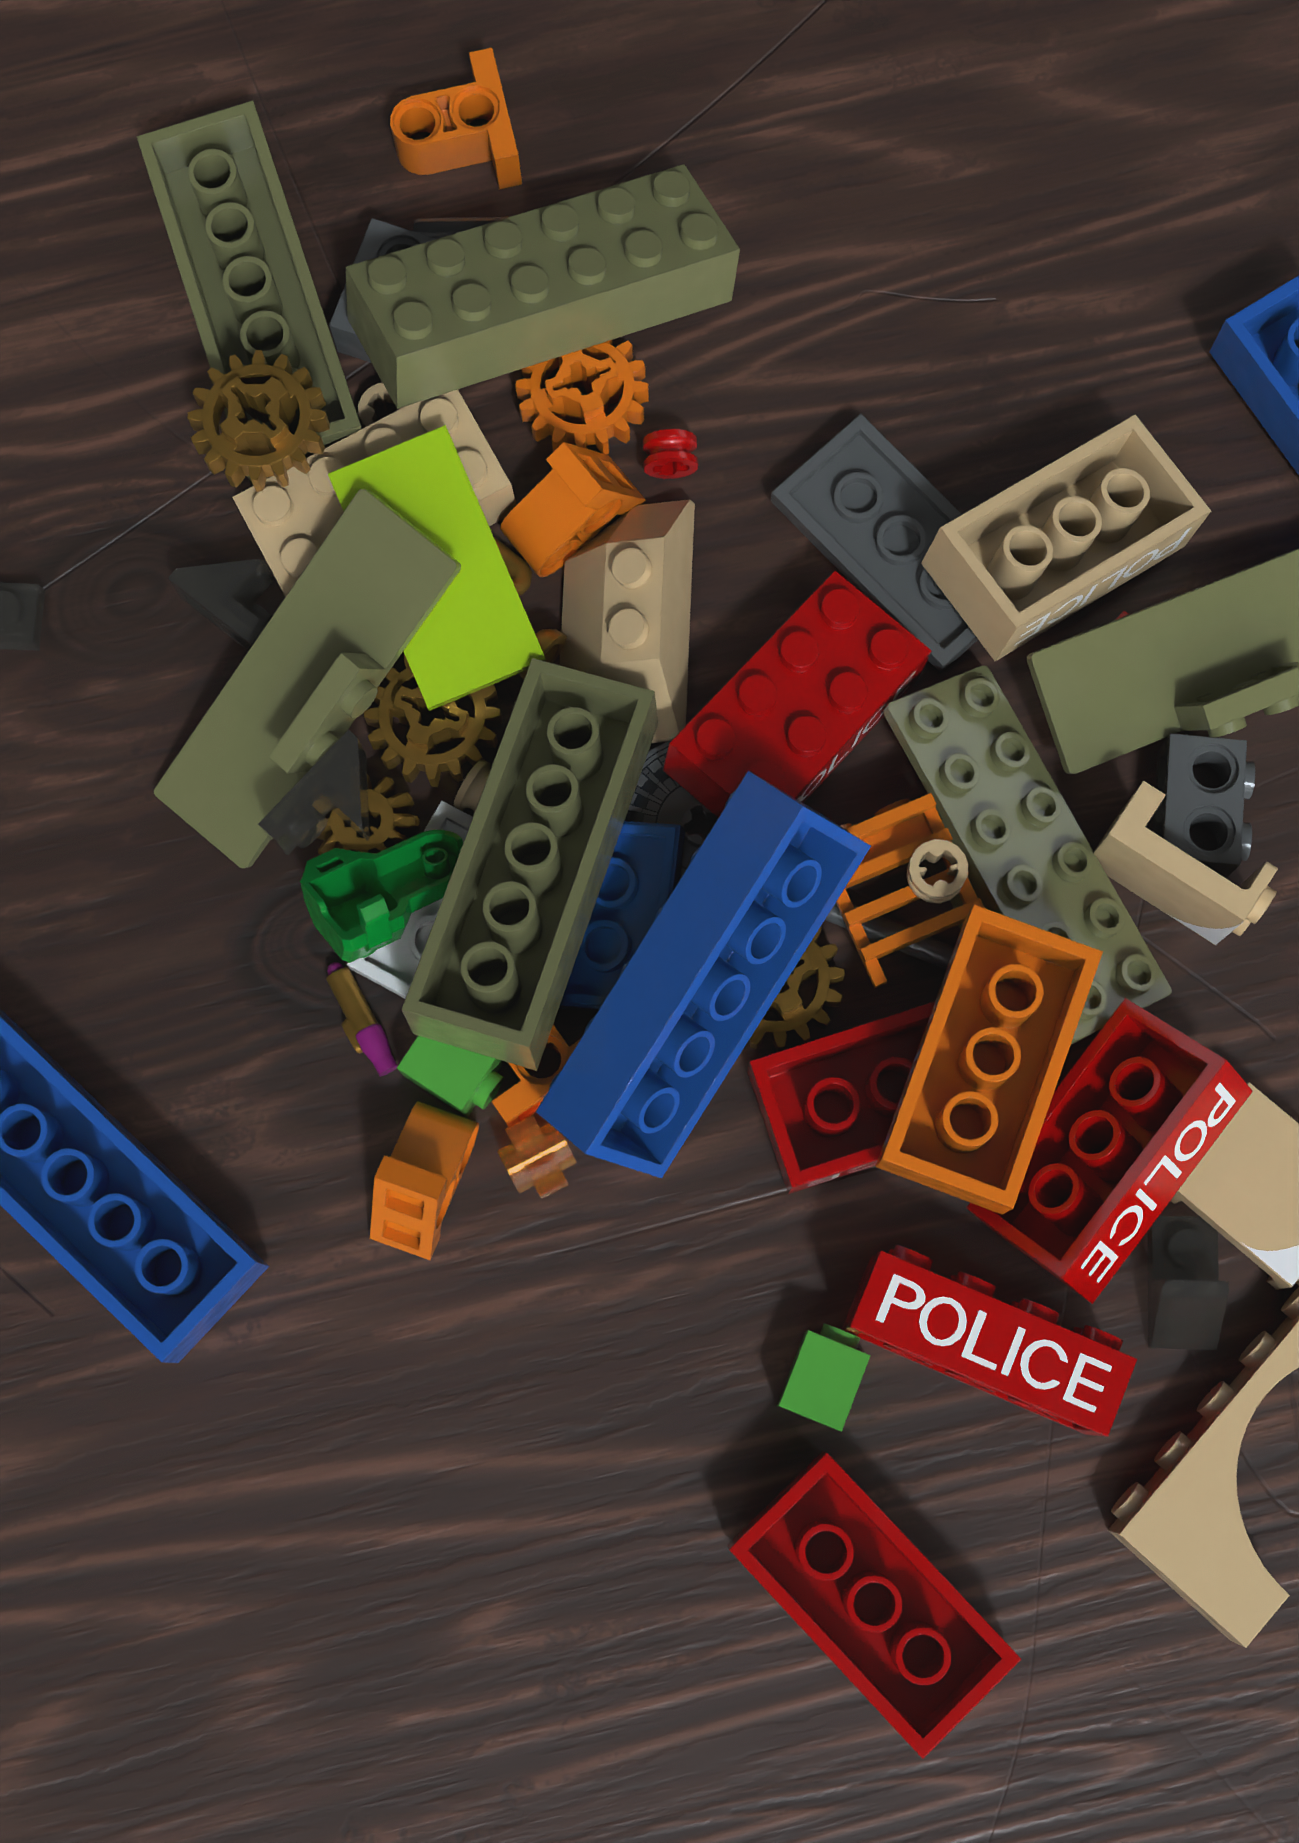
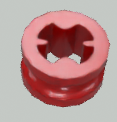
[643,429,698,479]

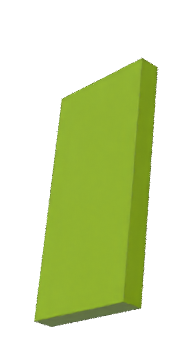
[328,425,546,711]

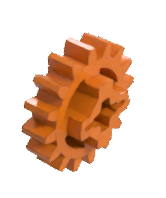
[516,340,649,455]

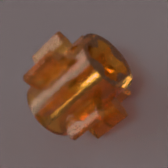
[497,1115,577,1199]

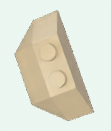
[560,499,695,743]

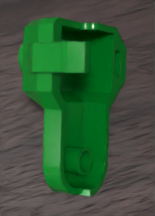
[300,830,463,963]

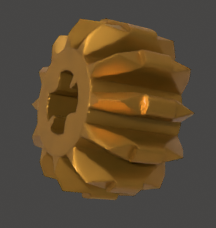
[311,772,421,855]

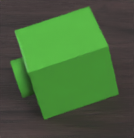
[397,1036,504,1118]
[776,1323,871,1432]

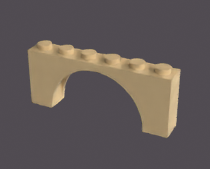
[1108,1287,1299,1648]

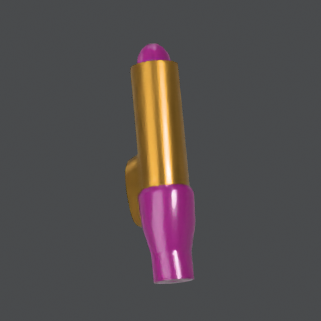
[326,962,398,1077]

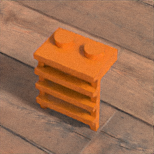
[836,793,985,988]

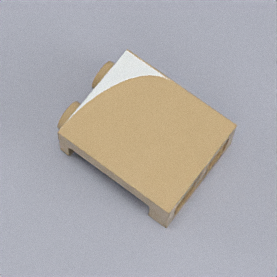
[1093,781,1278,945]
[1171,1082,1299,1290]

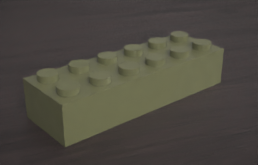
[137,101,362,486]
[346,164,740,409]
[402,658,658,1071]

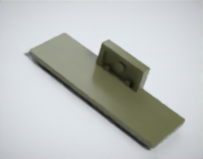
[154,489,461,868]
[1027,548,1299,774]
[883,665,1172,1044]

